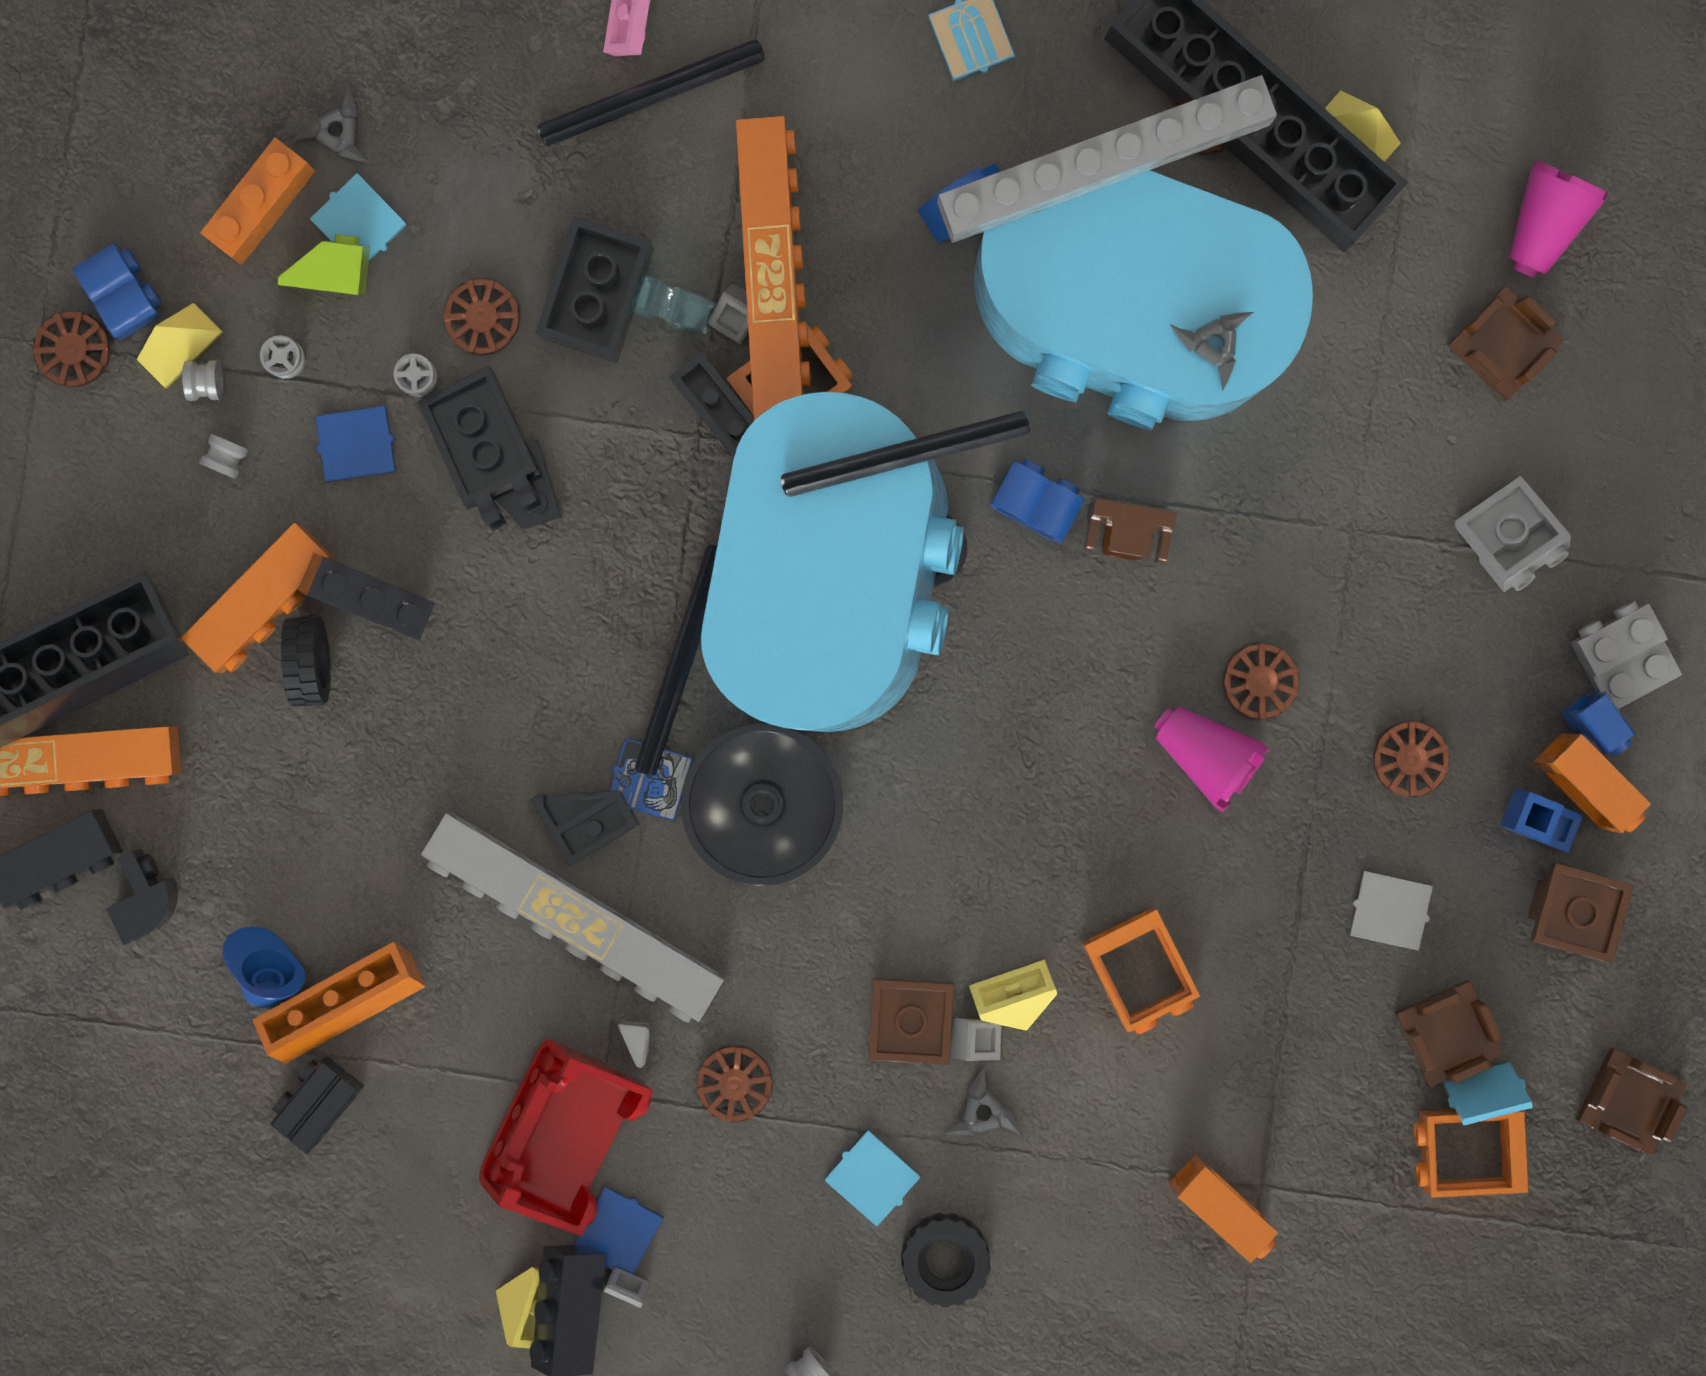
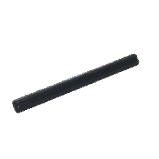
[537,39,765,146]
[781,411,1031,497]
[635,545,717,776]

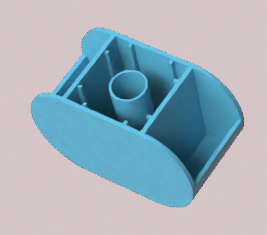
[974,170,1313,431]
[701,392,964,732]

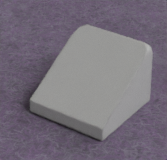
[707,284,749,345]
[951,1017,1002,1061]
[618,1020,652,1068]
[603,1267,650,1308]

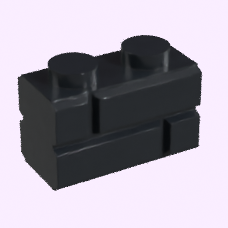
[270,1057,364,1154]

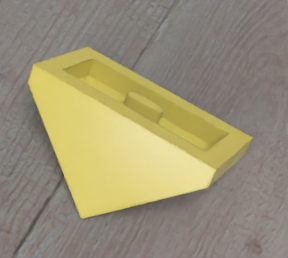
[1325,90,1401,162]
[137,303,223,389]
[969,959,1057,1031]
[496,1267,540,1349]

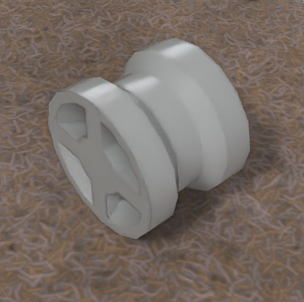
[260,335,306,379]
[393,353,438,397]
[182,360,224,401]
[199,434,249,479]
[784,1346,834,1376]

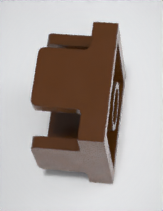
[1447,286,1564,401]
[1083,499,1177,564]
[1528,862,1634,963]
[1394,980,1503,1087]
[1576,1047,1687,1156]

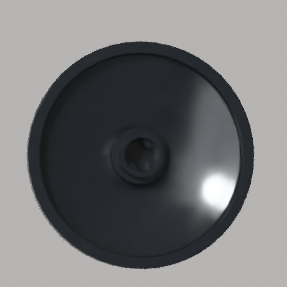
[681,723,843,886]

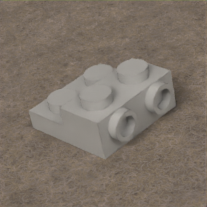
[1455,476,1571,592]
[1570,601,1682,709]

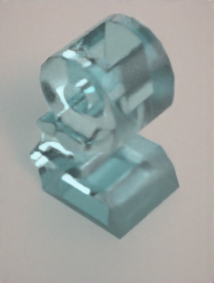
[634,276,715,334]

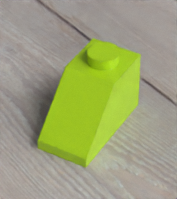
[278,234,370,295]

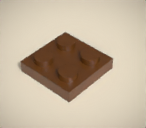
[869,978,954,1065]

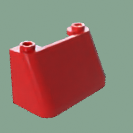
[479,1038,653,1236]

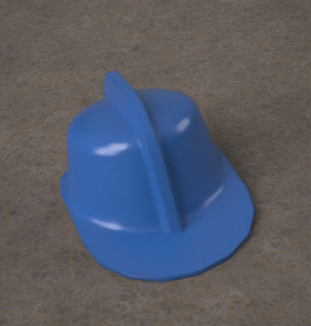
[222,927,305,1008]

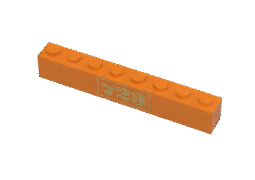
[736,116,811,421]
[0,726,182,796]

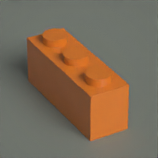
[200,137,316,265]

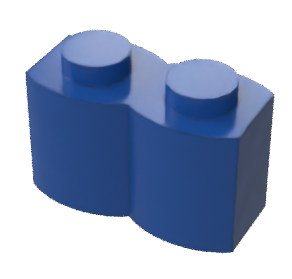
[72,243,162,340]
[989,459,1085,544]
[1560,691,1635,757]

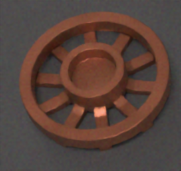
[443,279,520,355]
[32,311,111,387]
[1223,644,1299,719]
[1373,721,1450,797]
[697,1045,772,1122]

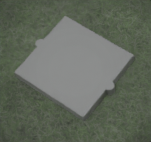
[1349,871,1433,951]

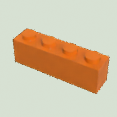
[180,523,336,673]
[252,942,426,1064]

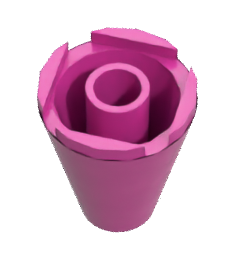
[1509,160,1608,278]
[1154,706,1270,812]

